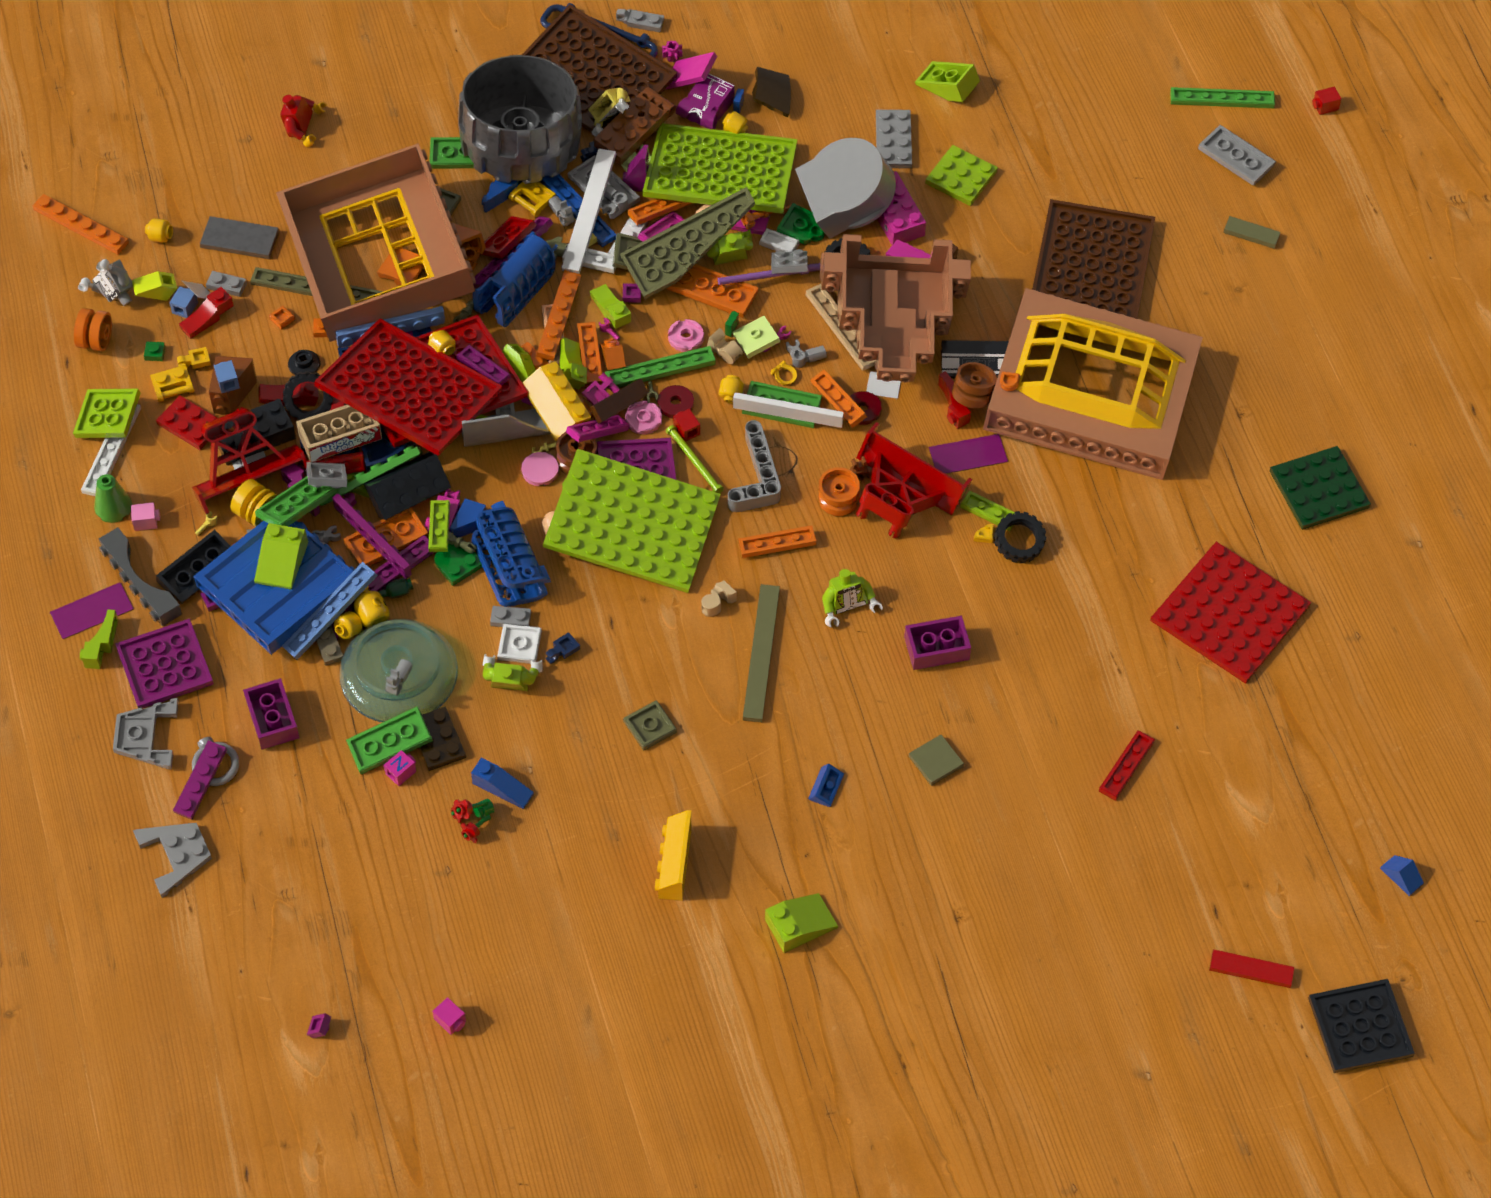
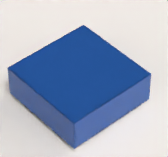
[733,88,744,114]

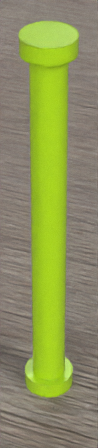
[666,425,724,494]

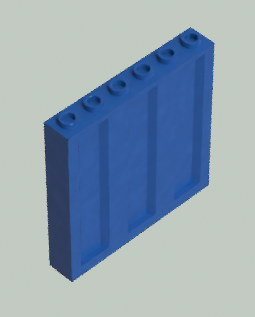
[193,521,355,655]

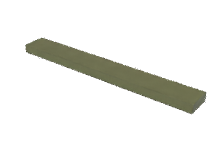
[250,267,383,301]
[743,584,780,722]

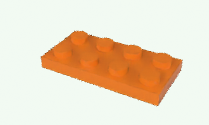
[343,507,429,567]

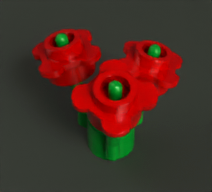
[451,799,494,843]

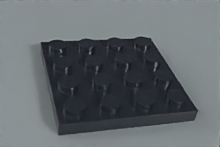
[1308,979,1415,1073]

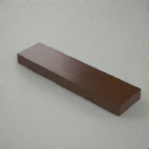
[590,378,649,424]

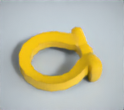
[770,360,797,386]

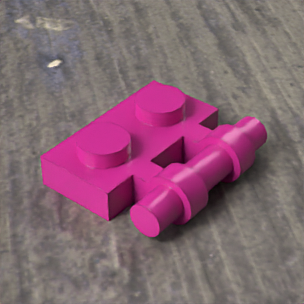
[582,372,622,405]

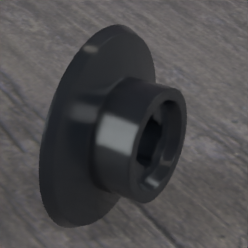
[288,350,321,375]

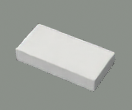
[759,228,799,252]

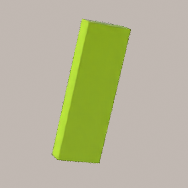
[960,490,1015,531]
[428,500,450,552]

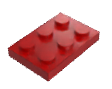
[480,216,537,259]
[156,395,218,450]

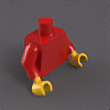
[280,95,327,147]

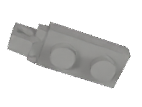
[616,9,664,33]

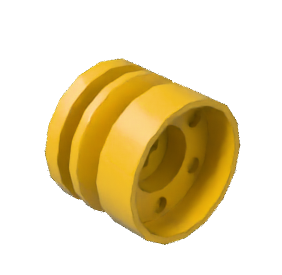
[230,479,278,527]

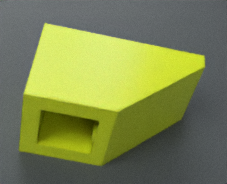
[132,271,177,301]

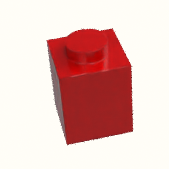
[1312,86,1342,115]
[673,409,701,442]

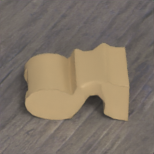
[707,328,743,364]
[701,580,737,617]

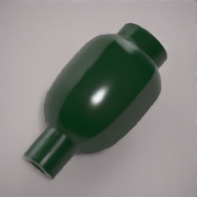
[378,578,414,598]

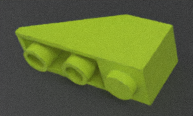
[502,344,536,382]

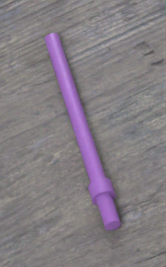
[718,263,820,285]

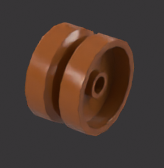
[952,362,997,408]
[556,432,597,476]

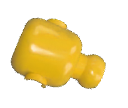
[353,586,390,628]

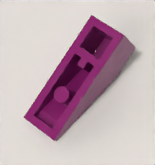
[623,145,649,192]

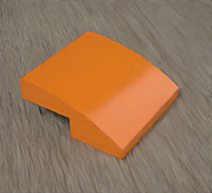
[377,248,424,286]

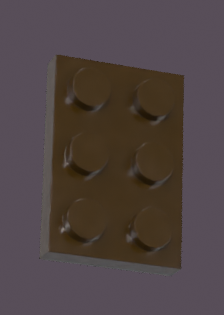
[419,706,466,771]

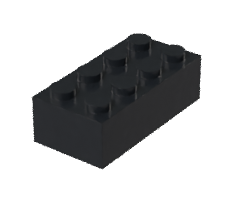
[218,399,296,465]
[364,451,451,520]

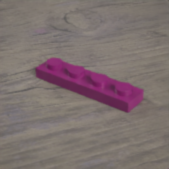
[173,740,227,820]

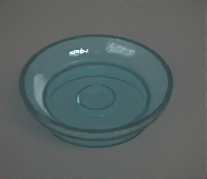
[339,619,458,722]

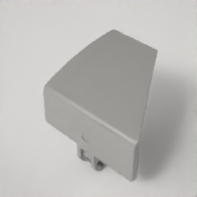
[462,403,551,447]

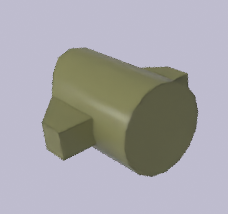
[546,236,567,261]

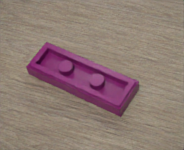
[457,345,511,385]

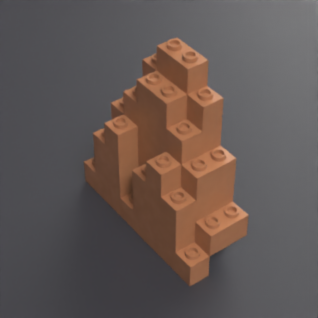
[820,234,971,383]

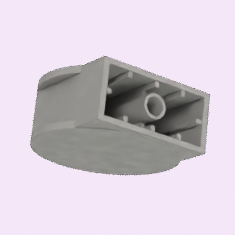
[795,138,896,239]

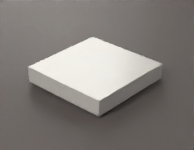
[497,624,542,664]

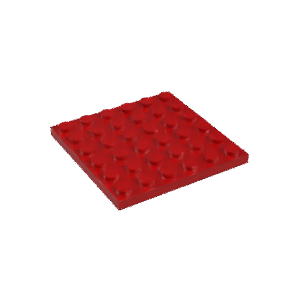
[1150,541,1311,684]

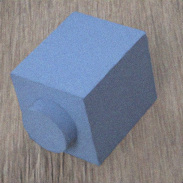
[169,286,198,318]
[214,360,240,393]

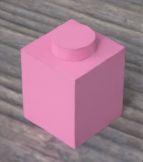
[131,502,160,531]

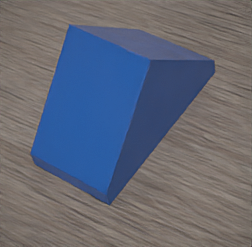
[1380,855,1424,896]

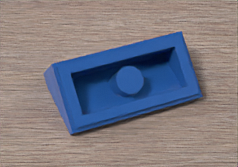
[808,763,844,807]

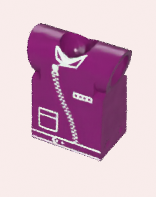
[675,74,735,129]

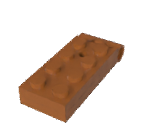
[594,87,676,165]

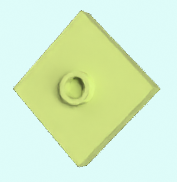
[732,316,780,359]

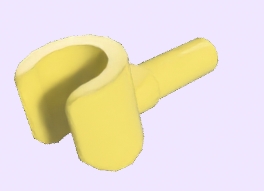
[195,511,217,536]

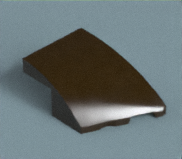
[752,67,791,117]

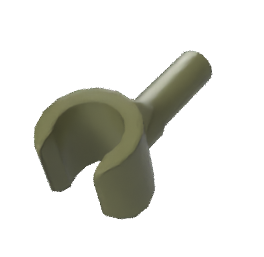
[647,381,658,403]

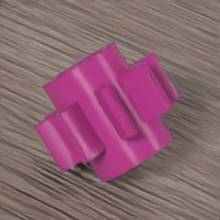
[662,41,683,62]

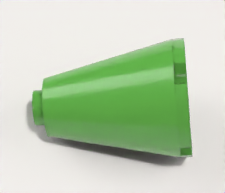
[94,474,132,523]

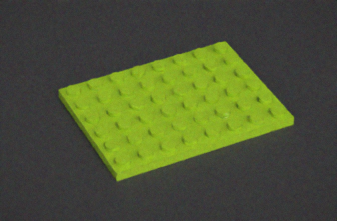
[643,123,797,213]
[543,449,721,593]

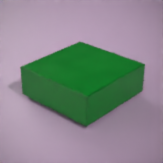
[725,311,739,337]

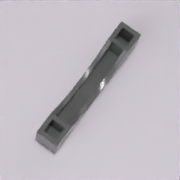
[99,527,182,627]

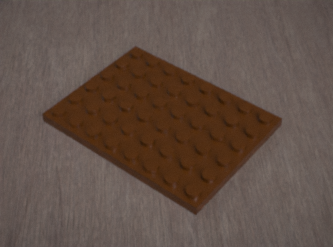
[522,4,677,132]
[1032,199,1155,319]

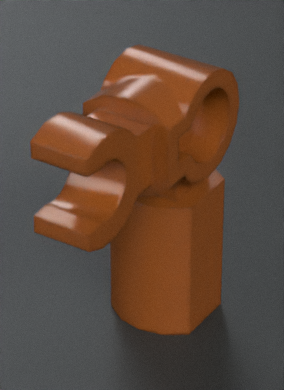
[850,456,872,481]

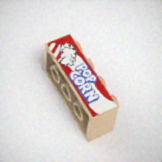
[296,405,382,462]

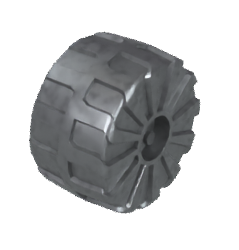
[458,55,582,184]

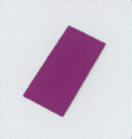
[929,434,1008,474]
[50,582,133,639]

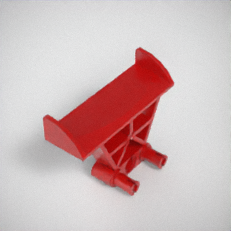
[192,407,307,515]
[856,422,973,539]

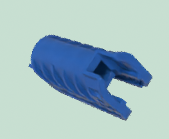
[473,231,558,327]
[471,501,551,607]

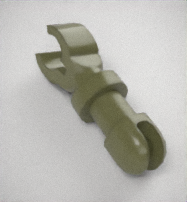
[453,299,474,323]
[448,532,476,553]

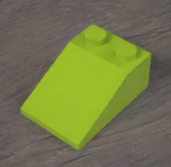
[915,61,980,102]
[254,523,309,590]
[765,893,838,953]

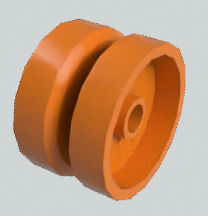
[74,308,112,352]
[818,467,860,516]

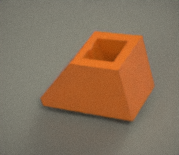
[600,338,626,370]

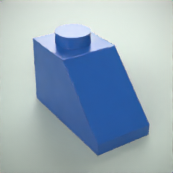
[450,498,487,538]

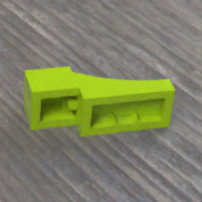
[590,284,631,329]
[560,337,587,390]
[80,609,118,669]

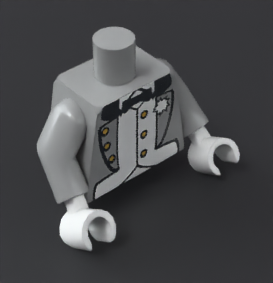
[78,259,133,306]

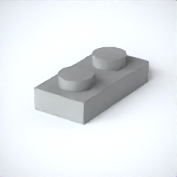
[206,271,247,297]
[490,606,531,627]

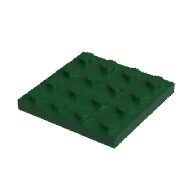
[1269,446,1371,530]

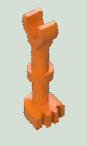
[741,205,790,230]

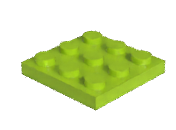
[925,145,998,206]
[73,389,141,438]

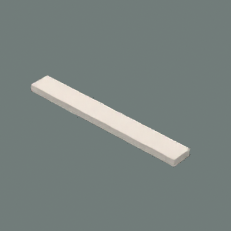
[562,149,616,274]

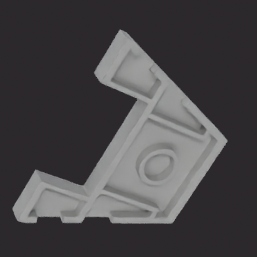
[113,698,179,769]
[133,823,212,898]

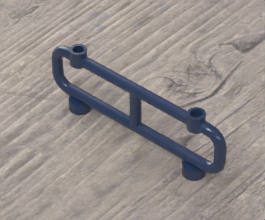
[540,3,658,58]

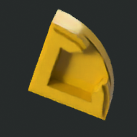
[974,524,994,543]

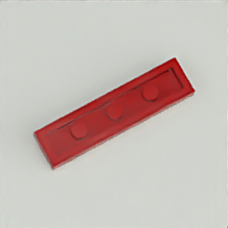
[1099,730,1155,801]
[1209,949,1294,988]

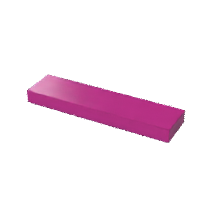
[565,415,630,442]

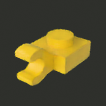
[177,347,211,369]

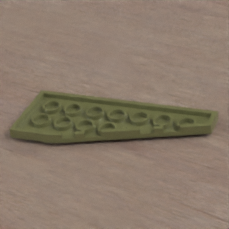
[620,187,755,299]

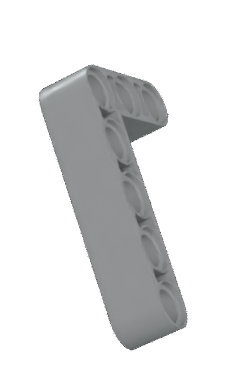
[728,420,781,512]

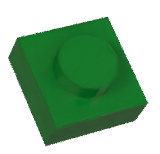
[144,341,166,361]

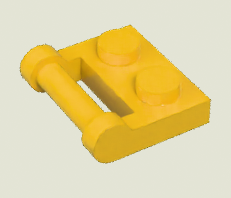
[508,182,556,217]
[150,365,195,402]

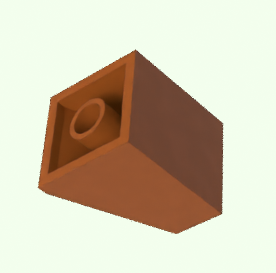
[209,356,257,415]

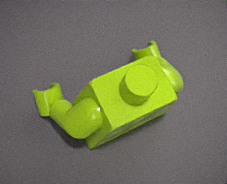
[706,229,753,265]

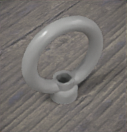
[192,737,239,786]

